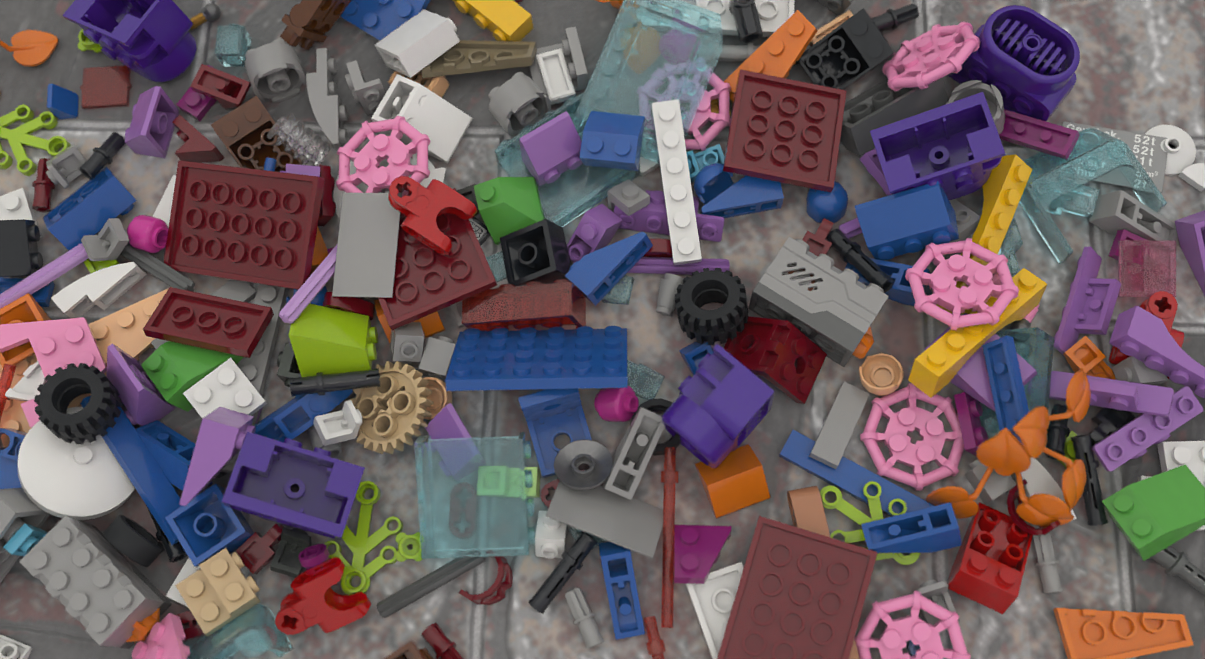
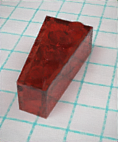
[462,279,586,331]

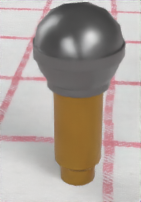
[190,3,221,30]

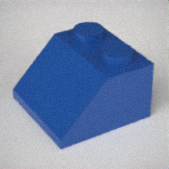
[580,111,645,171]
[165,483,254,567]

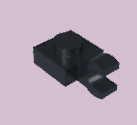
[1089,407,1136,446]

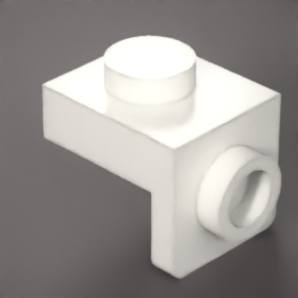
[313,400,362,446]
[535,510,567,559]

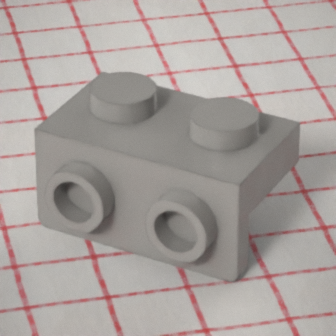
[345,60,386,115]

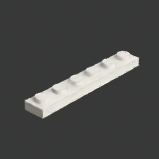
[651,99,702,265]

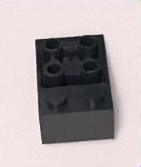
[798,8,896,90]

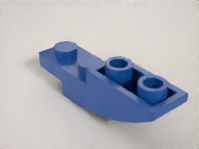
[254,389,353,442]

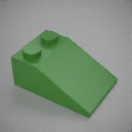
[141,341,243,412]
[1102,464,1205,561]

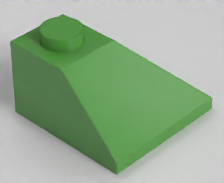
[474,177,545,245]

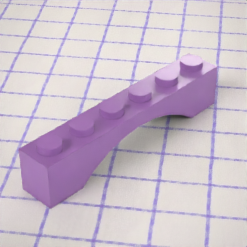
[1109,306,1205,398]

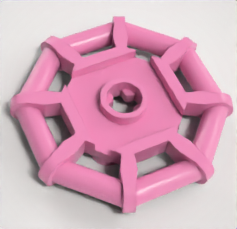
[882,22,980,91]
[636,60,731,152]
[336,116,430,197]
[905,238,1019,331]
[860,383,964,491]
[855,591,971,659]

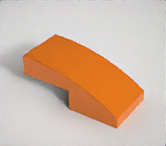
[1063,336,1116,380]

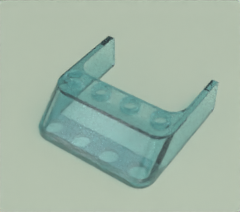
[1019,128,1167,264]

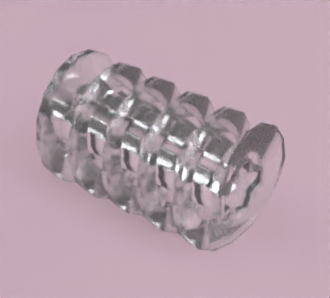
[267,114,330,166]

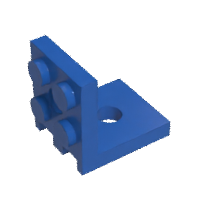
[518,389,592,478]

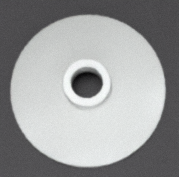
[1145,125,1196,176]

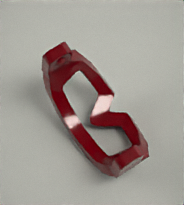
[1007,479,1061,535]
[459,547,513,605]

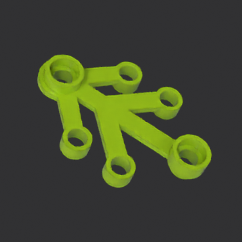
[0,105,71,176]
[324,481,403,595]
[820,481,920,565]

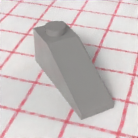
[1089,190,1178,252]
[602,407,665,500]

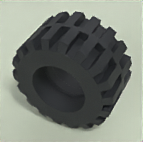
[675,268,748,345]
[34,363,122,444]

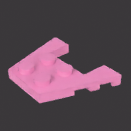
[0,317,107,428]
[132,613,190,659]

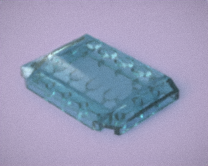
[573,0,723,163]

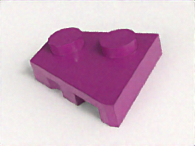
[674,525,731,584]

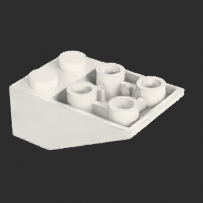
[371,74,472,163]

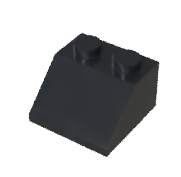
[0,219,43,278]
[500,219,571,290]

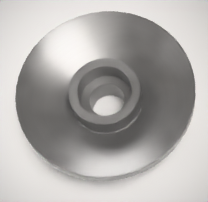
[554,440,613,490]

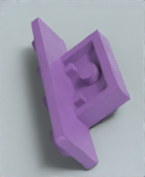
[614,190,724,242]
[1054,247,1121,356]
[1045,371,1174,417]
[1092,386,1203,472]

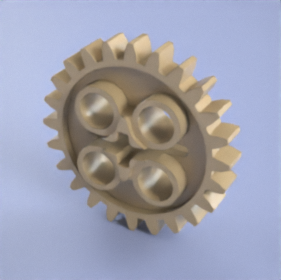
[348,361,433,454]

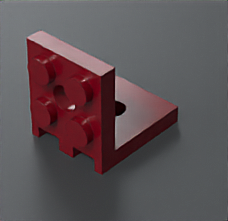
[723,316,827,404]

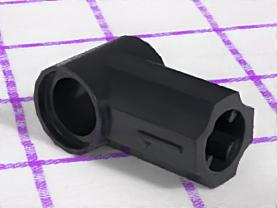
[729,0,763,43]

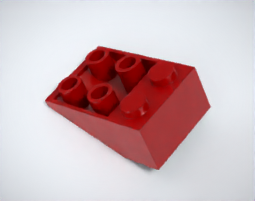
[947,502,1035,614]

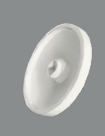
[17,407,135,520]

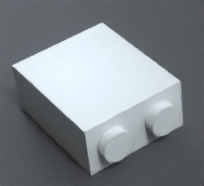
[375,9,460,78]

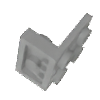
[529,26,589,97]

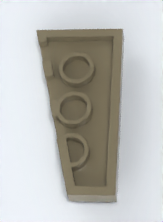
[421,41,537,78]

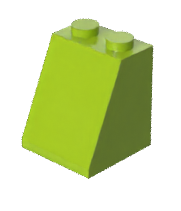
[289,304,378,377]

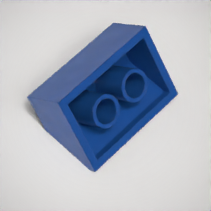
[42,166,137,250]
[855,181,959,260]

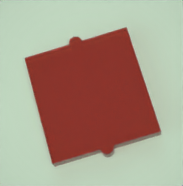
[80,65,132,109]

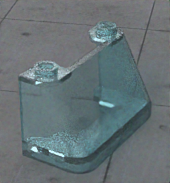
[187,604,294,659]

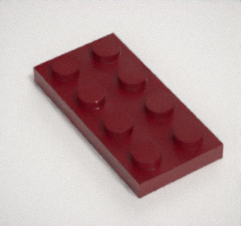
[143,287,274,358]

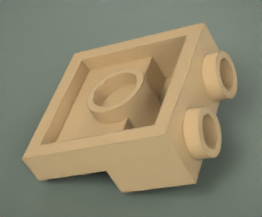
[175,548,261,637]

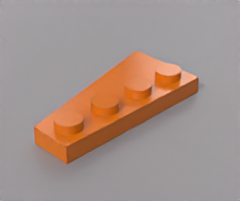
[724,10,817,102]
[1053,608,1194,659]

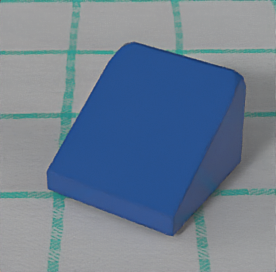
[47,84,79,120]
[679,341,714,376]

